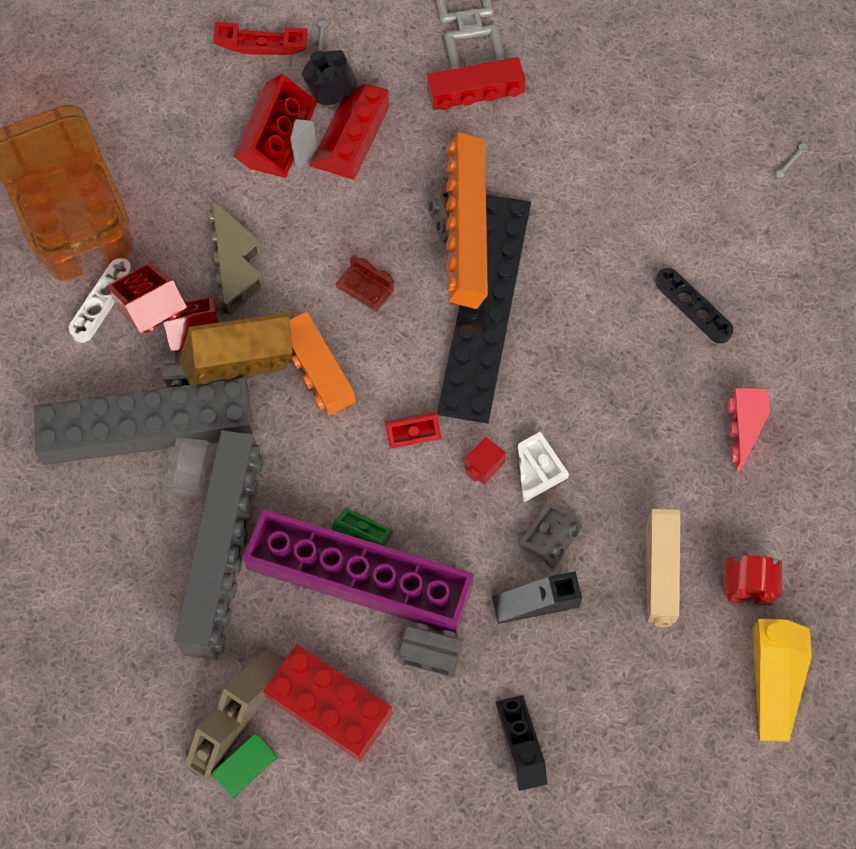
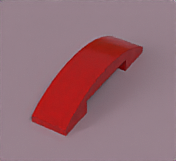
[213,22,308,55]

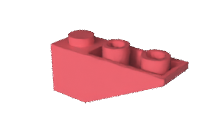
[727,388,770,471]

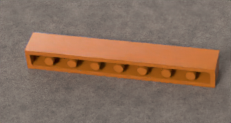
[446,132,488,309]

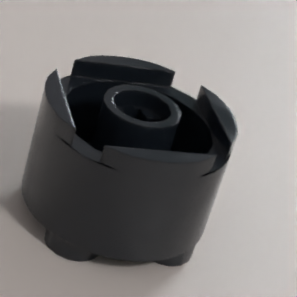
[302,50,357,105]

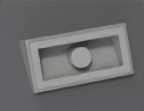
[291,119,318,167]

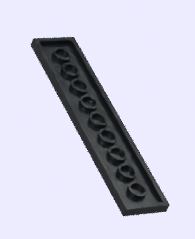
[437,195,531,424]

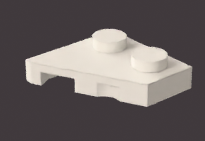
[517,432,569,502]

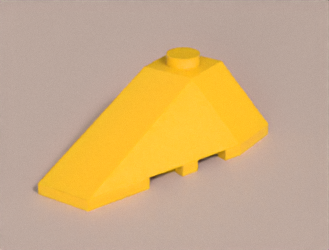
[752,619,812,742]

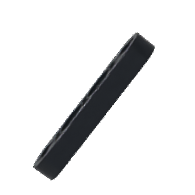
[655,268,733,344]

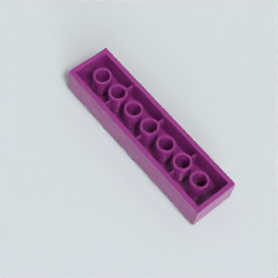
[243,509,474,634]

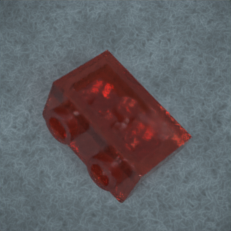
[336,255,394,312]

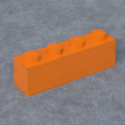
[289,312,356,416]

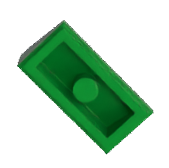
[332,508,393,546]
[212,733,277,798]

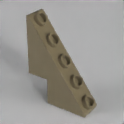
[209,202,265,316]
[185,649,284,781]

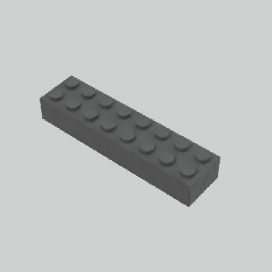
[34,378,253,465]
[174,430,263,660]

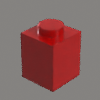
[464,436,506,484]

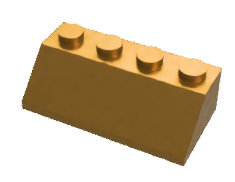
[179,313,292,385]

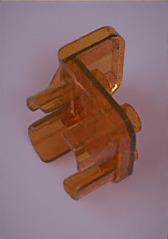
[0,105,133,281]

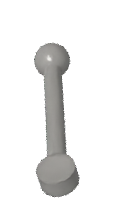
[318,20,327,51]
[775,143,808,179]

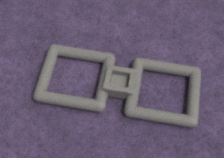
[436,0,506,69]

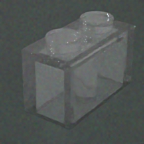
[164,437,212,499]

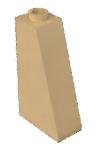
[645,509,680,627]

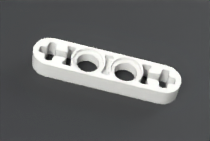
[69,258,133,343]

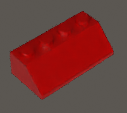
[233,74,318,178]
[310,83,390,180]

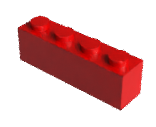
[427,57,526,110]

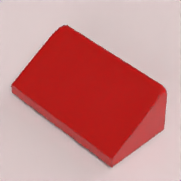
[384,412,442,449]

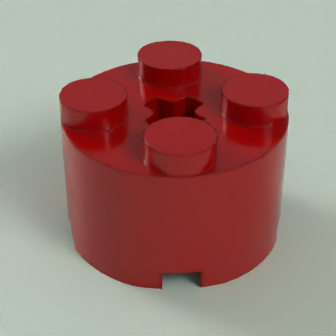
[724,555,782,605]

